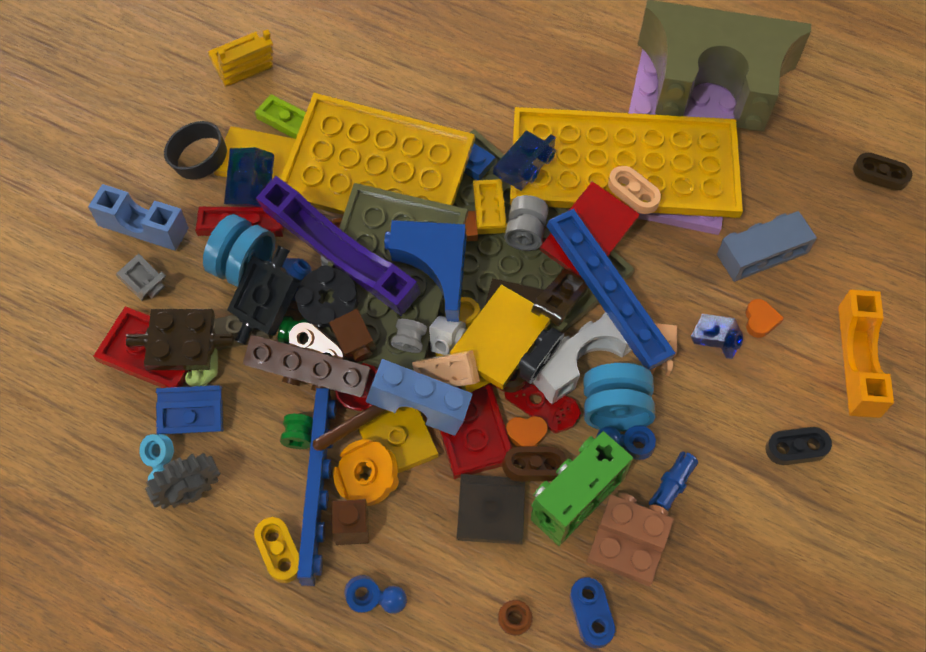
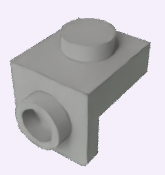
[116,253,166,301]

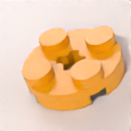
[333,439,399,506]

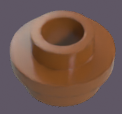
[498,600,532,636]

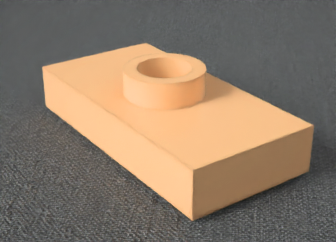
[412,350,480,387]

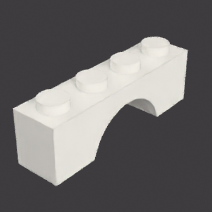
[533,312,632,404]

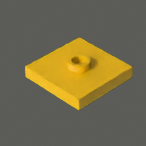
[358,407,438,473]

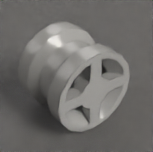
[391,319,427,353]

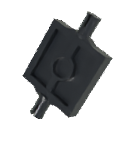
[227,245,301,345]

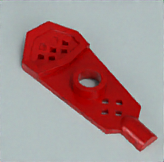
[492,379,581,434]

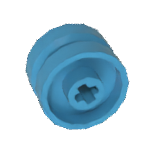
[203,214,276,287]
[583,363,655,432]

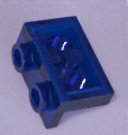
[493,130,556,191]
[224,147,274,207]

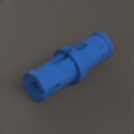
[648,451,698,511]

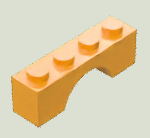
[838,289,894,418]

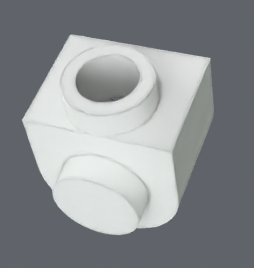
[429,316,467,355]

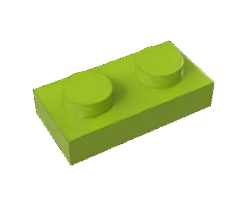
[255,94,306,139]

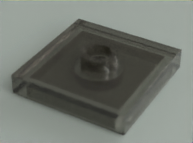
[457,474,525,545]

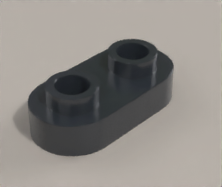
[517,327,564,384]
[765,427,832,465]

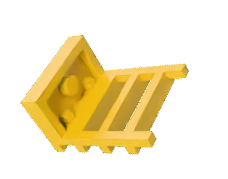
[208,29,273,87]

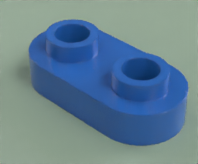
[570,577,615,648]

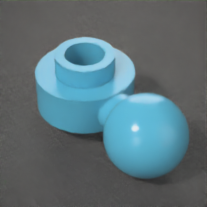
[139,434,174,481]

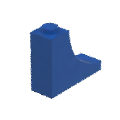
[384,220,467,322]

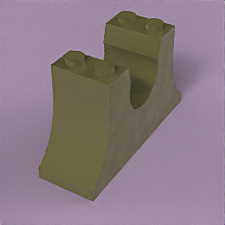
[638,0,811,132]

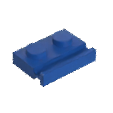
[156,385,223,435]

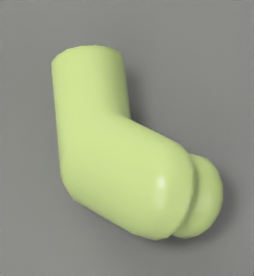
[185,348,218,387]

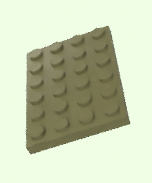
[302,183,468,371]

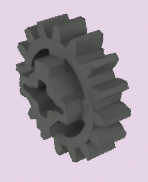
[145,453,220,509]

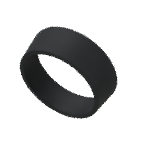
[164,121,227,179]

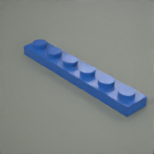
[547,209,676,370]
[297,388,337,586]

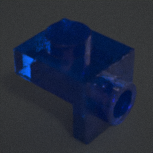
[690,313,743,359]

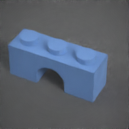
[88,184,188,251]
[366,359,473,436]

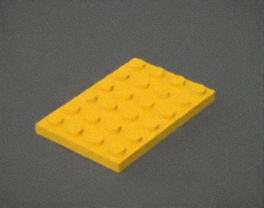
[281,93,475,215]

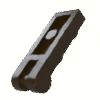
[531,269,589,327]

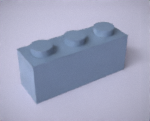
[717,211,817,282]

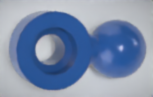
[596,425,656,460]
[344,575,407,614]

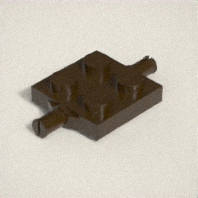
[126,309,234,370]

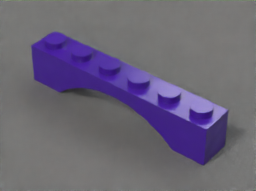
[256,176,421,316]

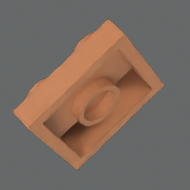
[586,493,674,587]

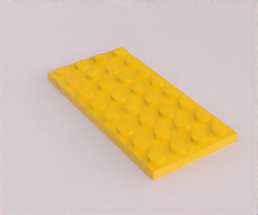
[510,107,743,218]

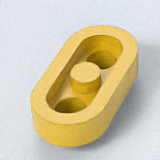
[254,517,299,583]

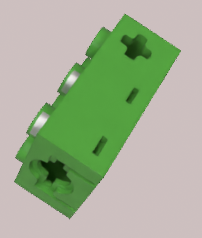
[530,431,634,547]

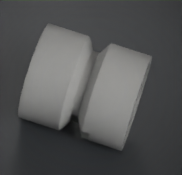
[504,195,549,251]

